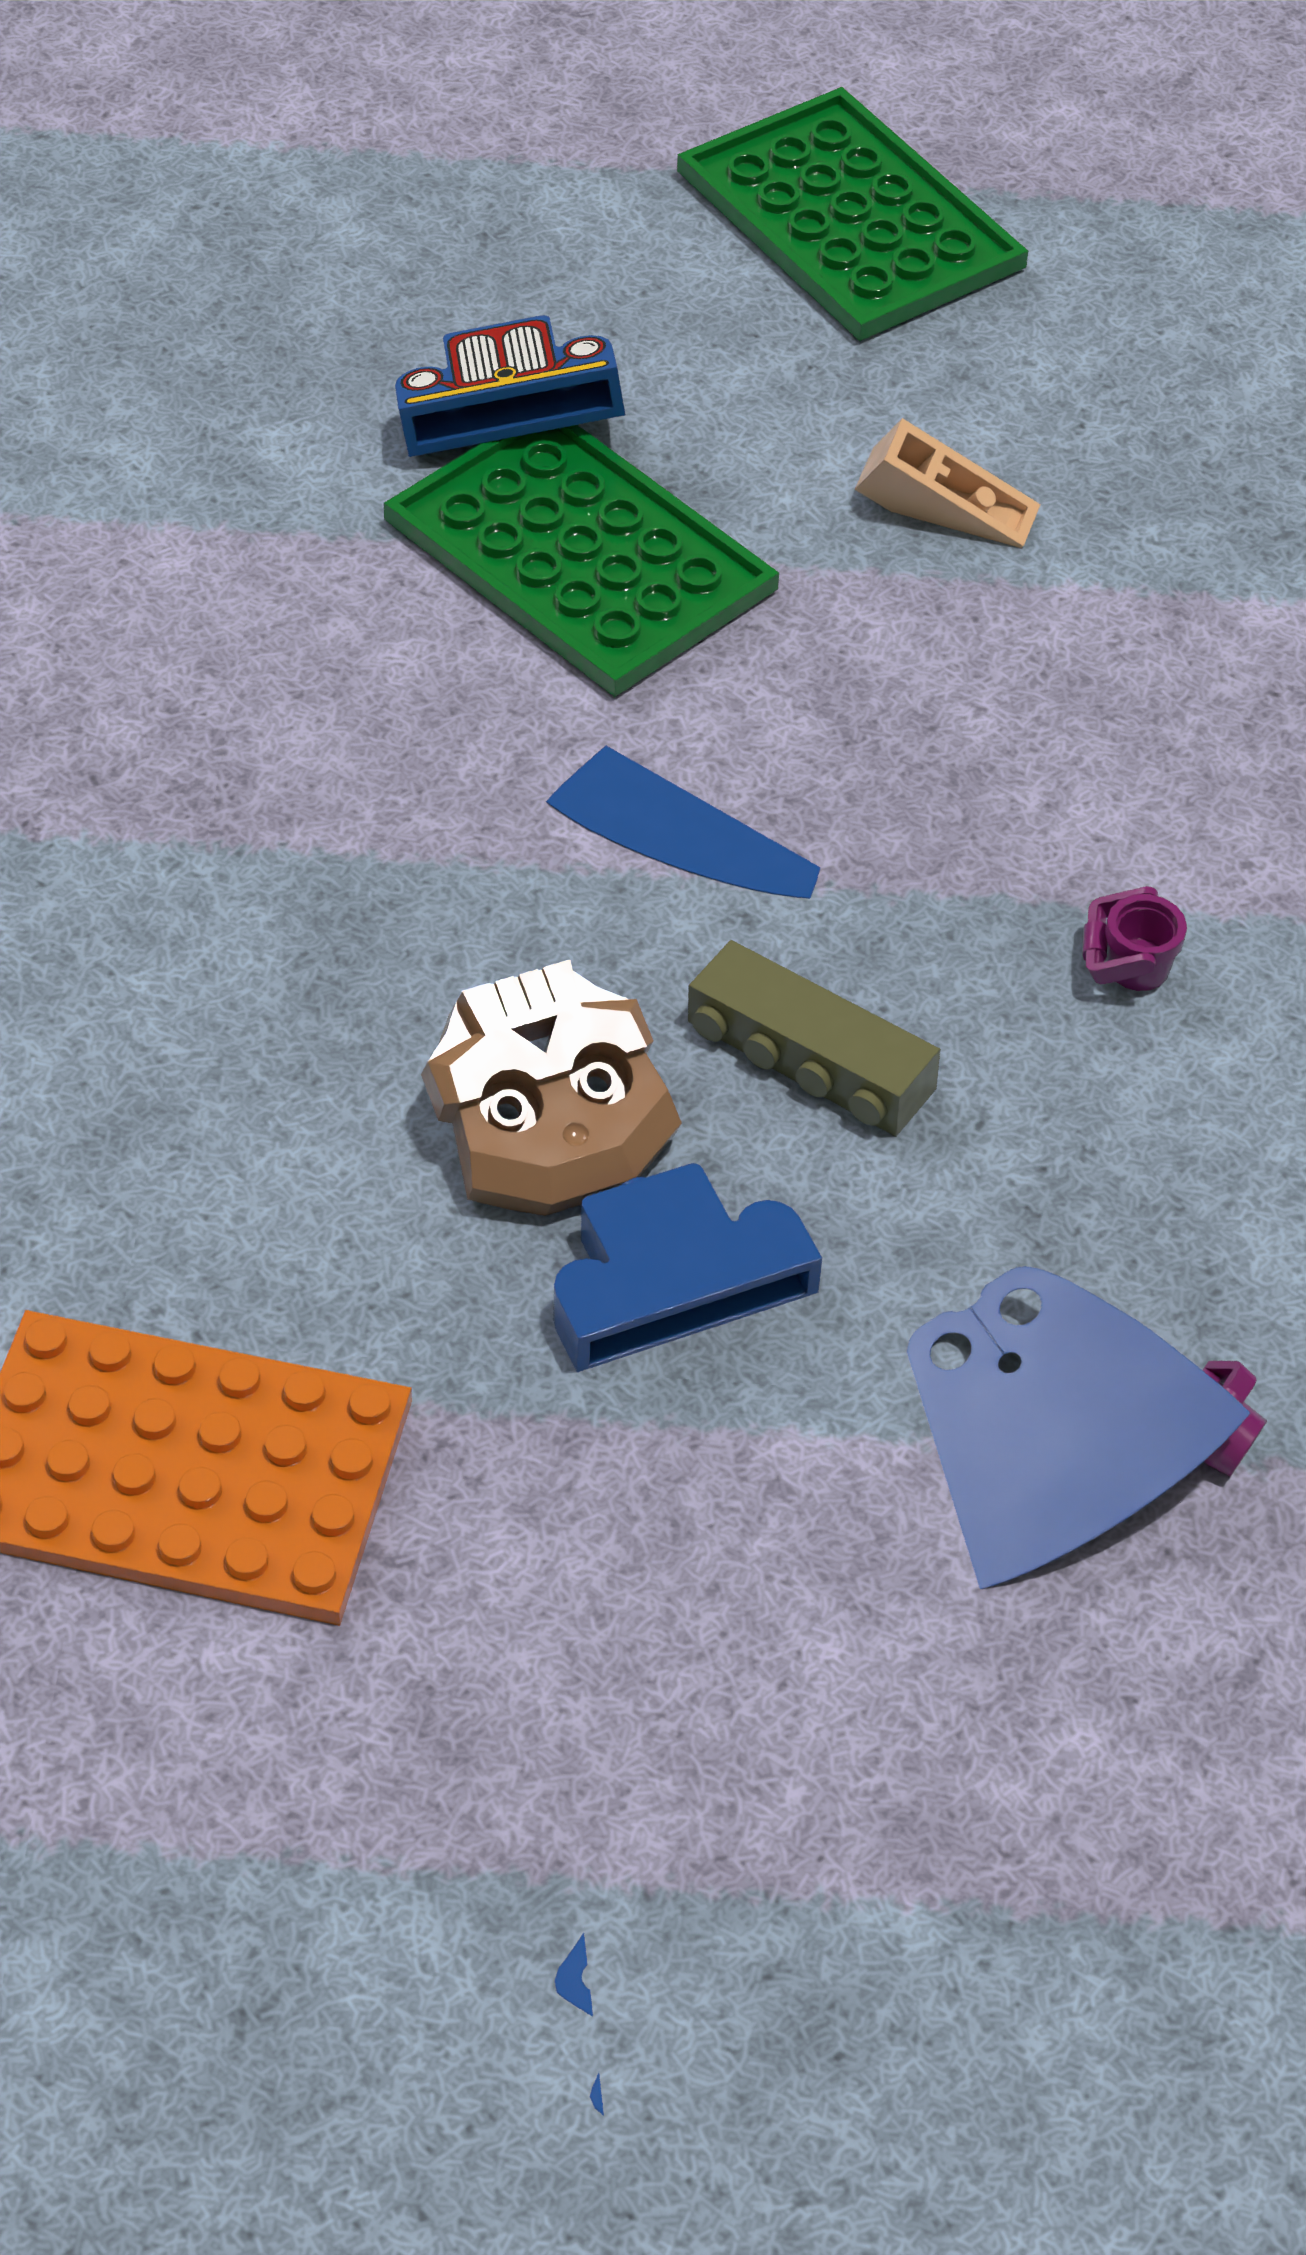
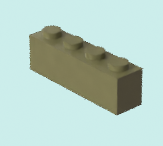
[688,939,941,1137]

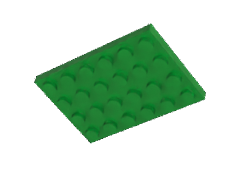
[677,87,1029,341]
[384,425,779,697]

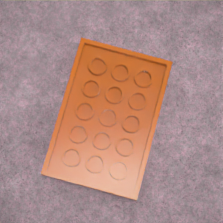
[0,1310,412,1626]

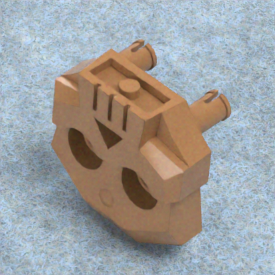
[421,960,682,1216]

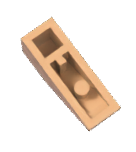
[855,418,1041,548]

